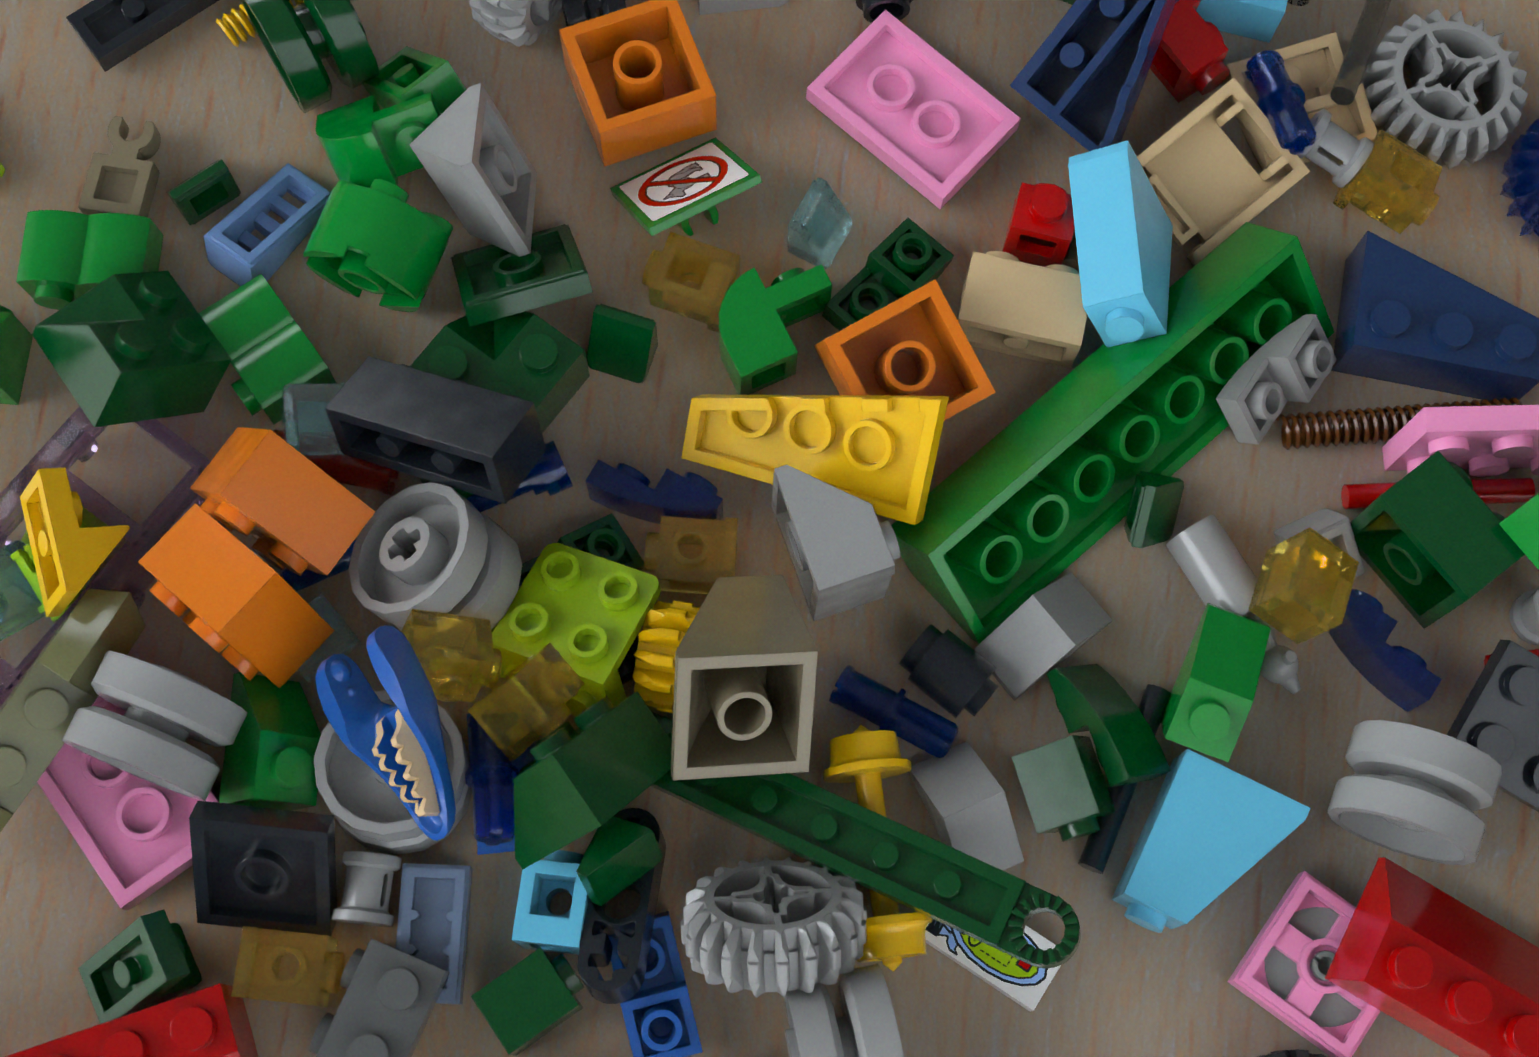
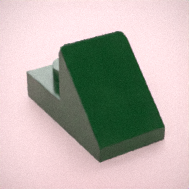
[78,909,202,1024]

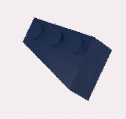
[1010,0,1176,151]
[1331,231,1539,405]

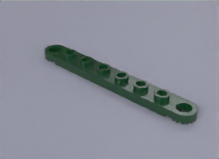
[651,711,1081,968]

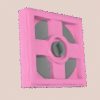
[1227,871,1380,1057]

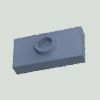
[395,863,473,1005]

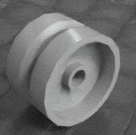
[349,482,522,652]
[62,651,247,801]
[314,690,472,855]
[1327,720,1502,866]
[784,963,904,1057]

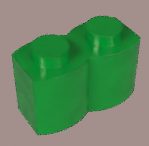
[16,210,164,310]
[199,274,337,424]

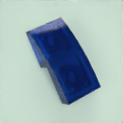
[585,459,723,528]
[1317,585,1442,712]

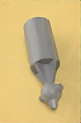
[1166,515,1301,695]

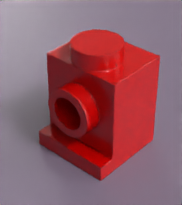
[1150,0,1230,103]
[1002,182,1075,267]

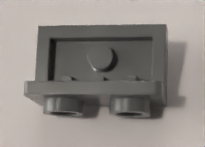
[309,938,450,1057]

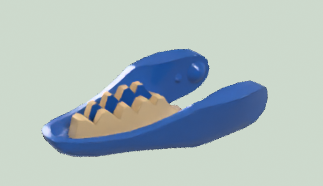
[315,626,456,841]

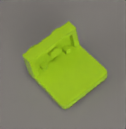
[486,543,661,717]

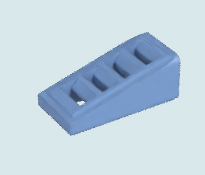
[203,163,331,287]

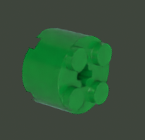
[303,179,453,312]

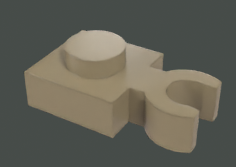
[78,116,161,217]

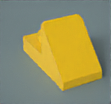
[20,467,130,618]

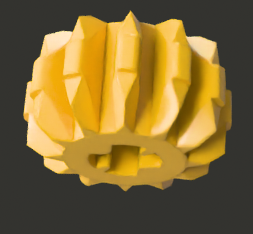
[632,600,700,713]

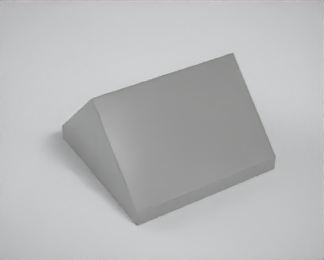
[409,83,537,257]

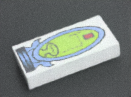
[925,919,1061,1012]

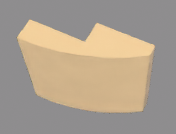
[1223,32,1379,170]

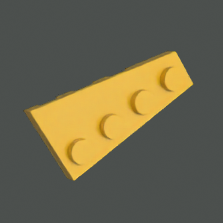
[681,394,949,525]

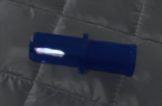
[1245,50,1317,155]
[829,665,959,758]
[465,709,519,846]

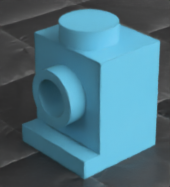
[511,850,589,955]

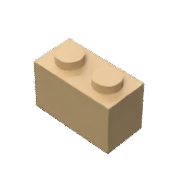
[957,251,1087,368]

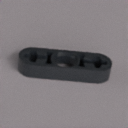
[577,808,666,1004]

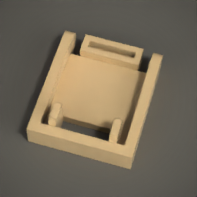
[1137,77,1310,266]

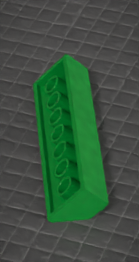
[891,222,1335,644]

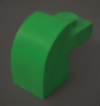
[316,92,441,188]
[719,264,832,395]

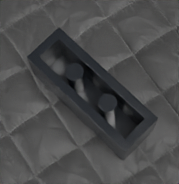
[325,356,547,504]

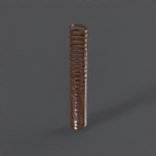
[1275,397,1523,450]

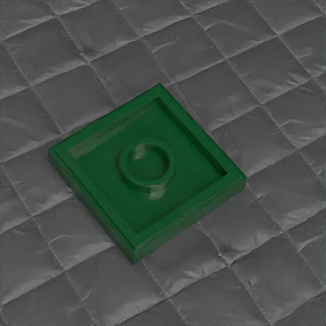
[451,224,593,327]

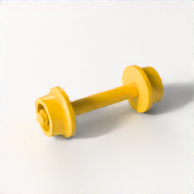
[823,725,933,972]

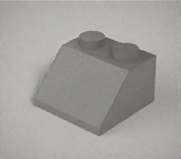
[771,465,900,622]

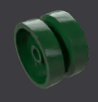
[241,0,380,113]

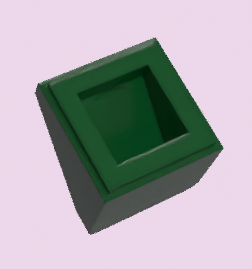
[167,159,241,225]
[587,304,658,383]
[1124,471,1184,548]
[576,816,663,906]

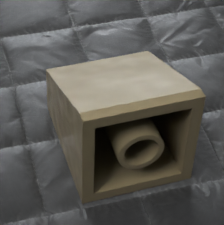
[671,575,818,781]

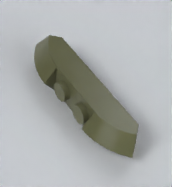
[0,589,146,832]

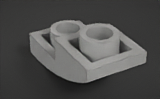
[1216,314,1337,445]

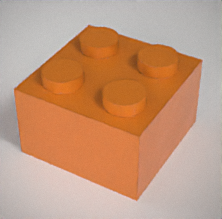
[559,0,717,167]
[814,279,996,421]
[190,427,375,576]
[138,503,335,689]

